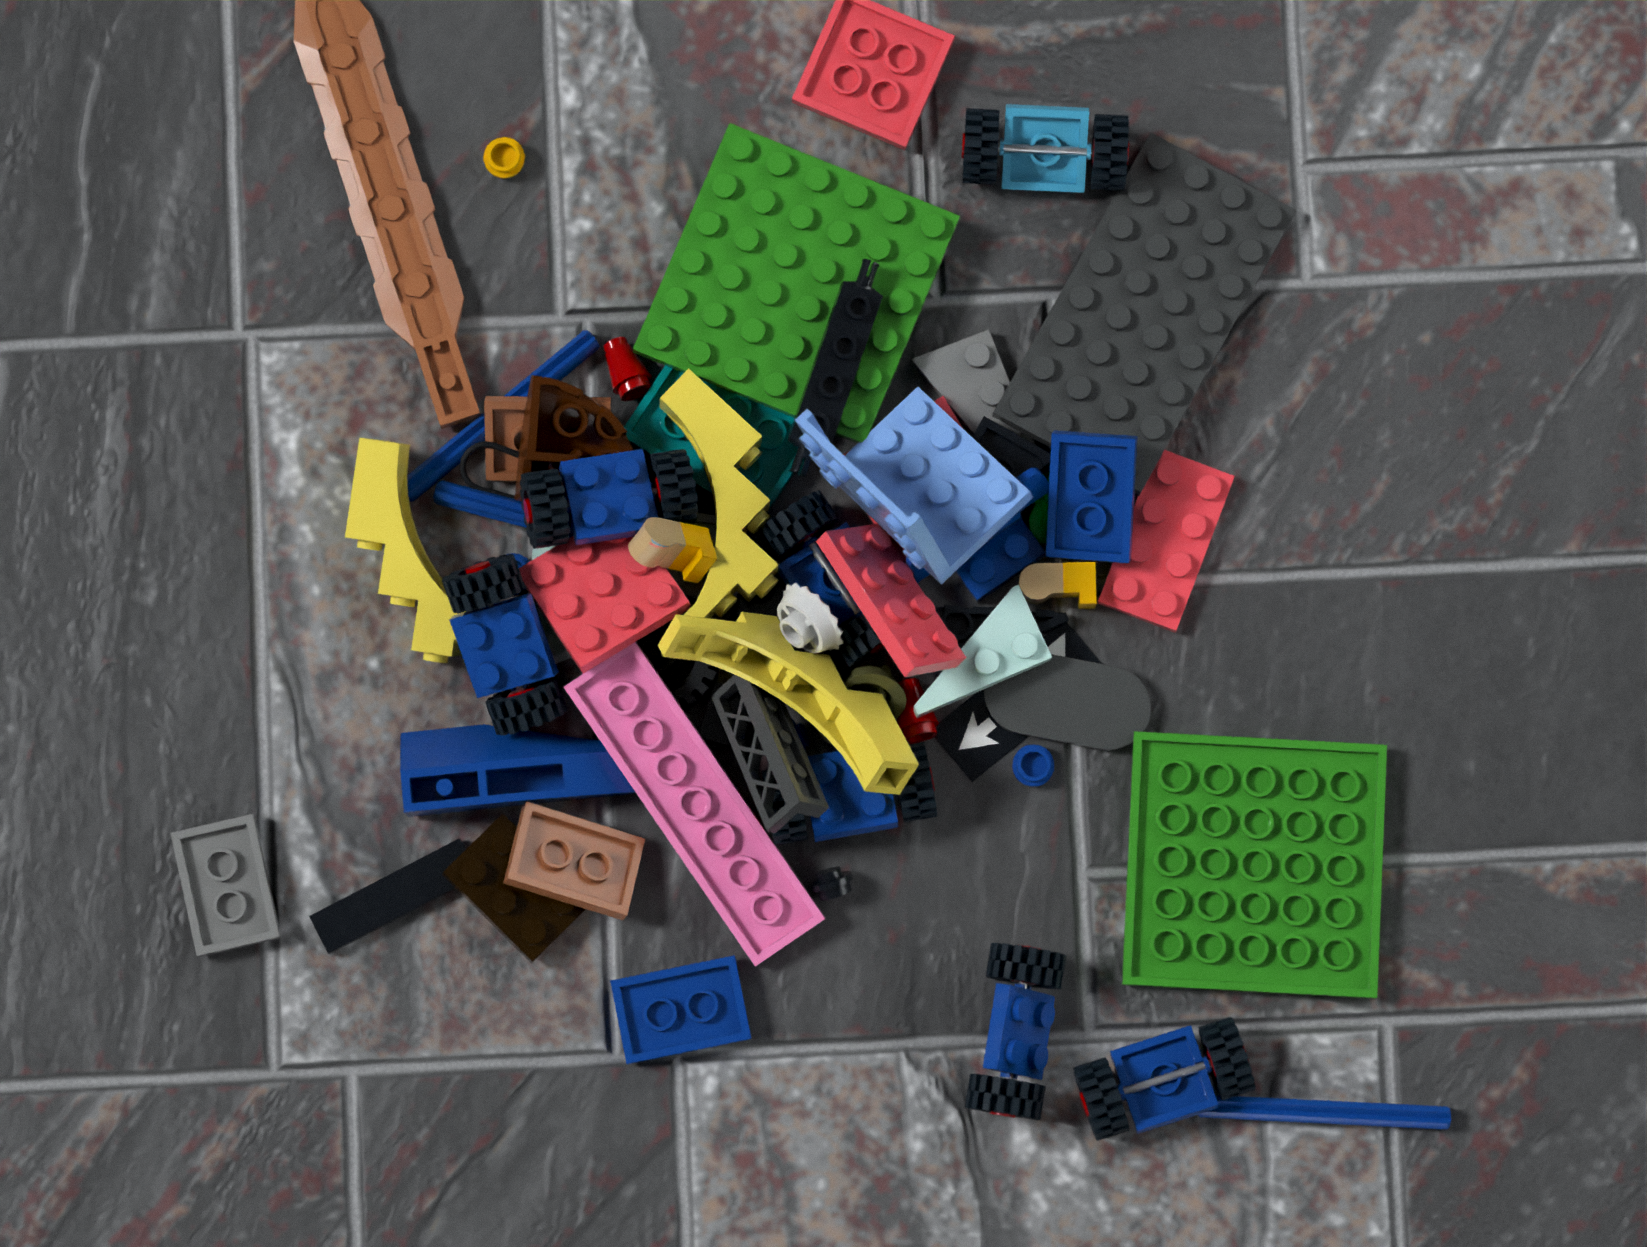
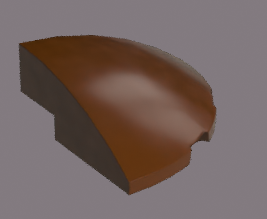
[515,375,633,501]

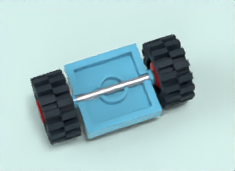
[962,104,1129,193]

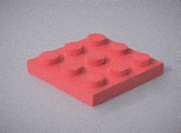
[792,0,955,151]
[519,536,691,674]

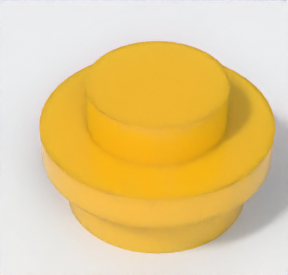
[483,137,525,179]

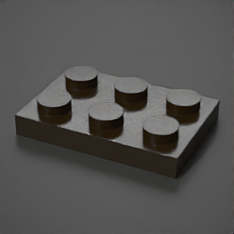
[442,813,586,964]

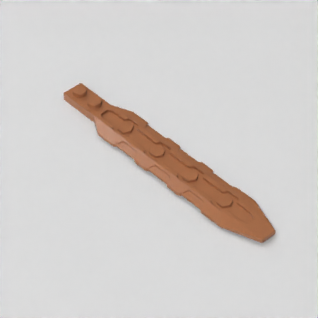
[294,0,481,429]

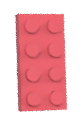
[1097,450,1235,633]
[816,524,967,677]

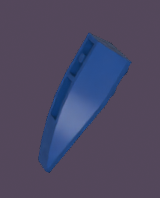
[400,724,636,817]

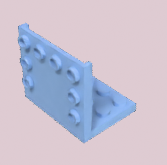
[795,387,1033,585]

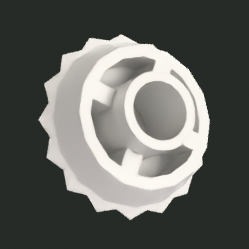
[777,583,843,654]

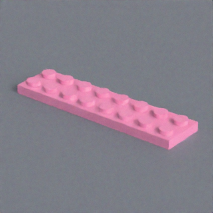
[564,642,826,967]

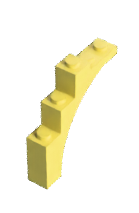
[660,368,779,618]
[345,438,466,663]
[658,612,919,795]

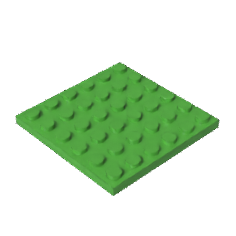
[633,123,960,443]
[1122,731,1387,999]

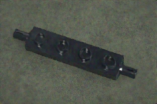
[787,259,883,477]

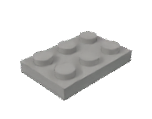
[170,814,281,957]

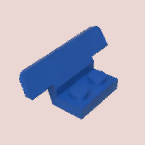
[906,468,1049,603]

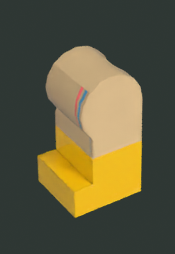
[628,517,717,583]
[1018,562,1097,609]

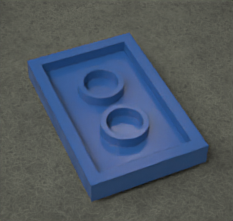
[1046,430,1138,563]
[610,955,752,1065]

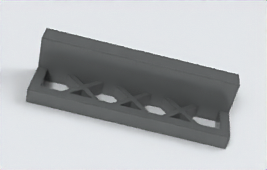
[711,675,829,833]

